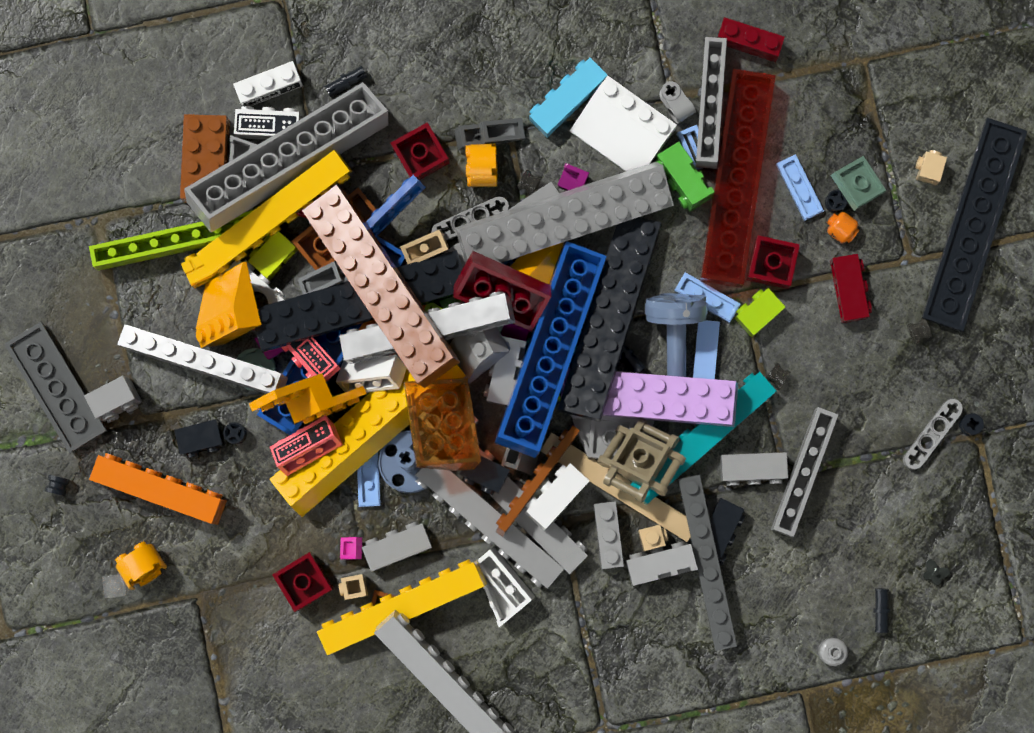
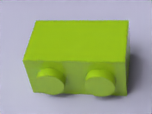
[735,288,785,337]

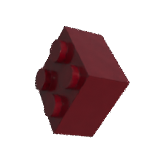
[390,122,450,180]
[746,235,800,289]
[272,552,334,612]

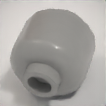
[818,638,848,666]

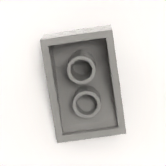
[449,327,510,386]

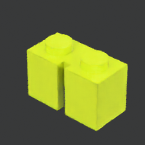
[248,232,298,281]

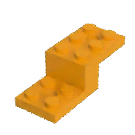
[249,373,366,425]

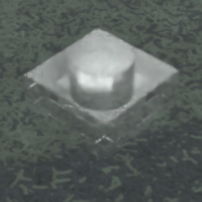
[102,574,127,598]

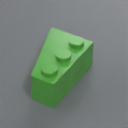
[656,142,715,212]

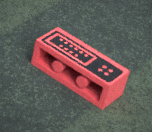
[281,338,341,382]
[270,416,343,476]

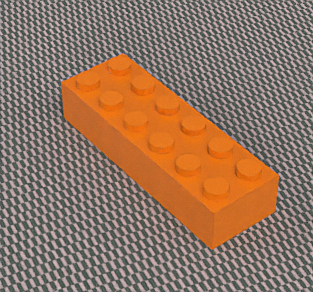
[89,453,227,525]

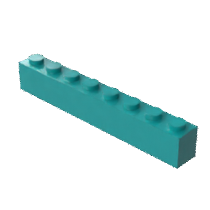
[630,372,777,505]

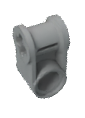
[659,81,696,124]

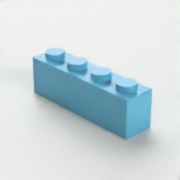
[529,58,608,138]

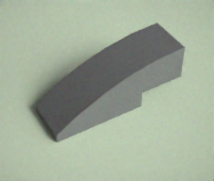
[455,118,525,151]
[297,261,348,294]

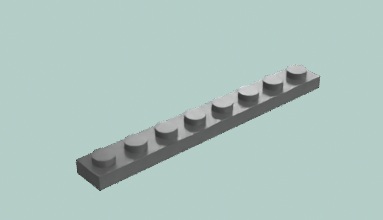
[678,475,737,651]

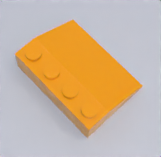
[196,262,261,348]

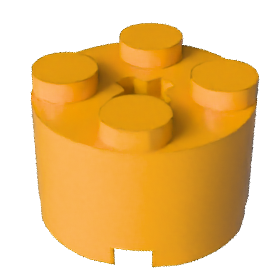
[466,144,498,187]
[115,541,167,590]

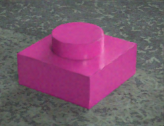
[340,537,362,560]

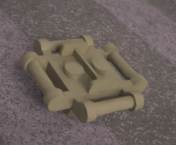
[597,419,686,503]

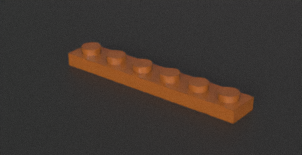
[496,426,580,537]

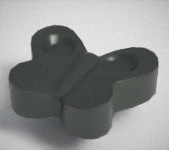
[922,559,950,585]

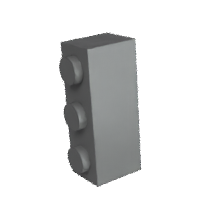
[720,452,788,486]
[593,501,624,569]
[362,521,433,572]

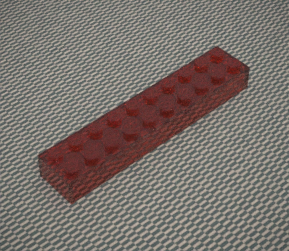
[699,69,776,288]

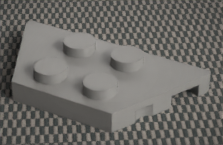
[571,415,654,460]

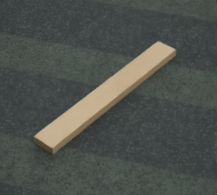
[541,433,690,542]

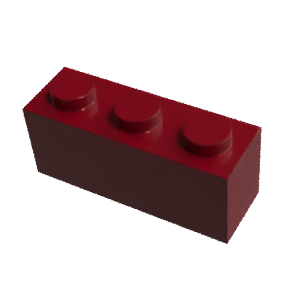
[717,17,785,62]
[830,254,872,323]

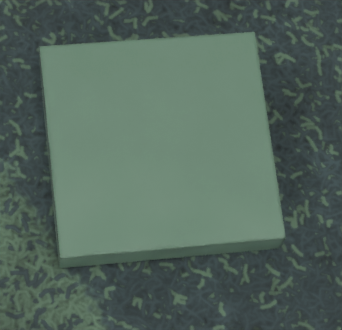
[830,156,887,211]

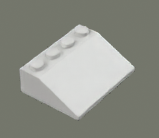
[570,76,677,172]

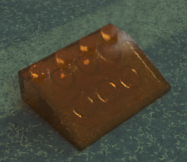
[404,378,481,471]

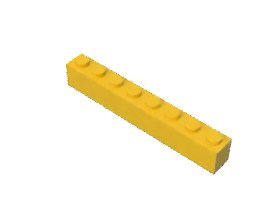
[196,150,352,275]
[317,559,487,655]

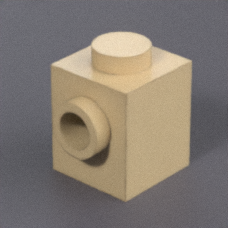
[916,150,947,185]
[638,525,668,551]
[339,574,368,600]

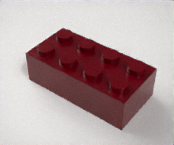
[453,251,551,332]

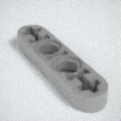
[431,197,509,241]
[903,399,963,470]

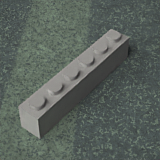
[696,37,727,169]
[771,407,838,537]

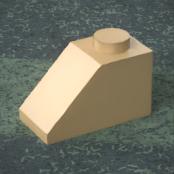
[400,229,449,264]

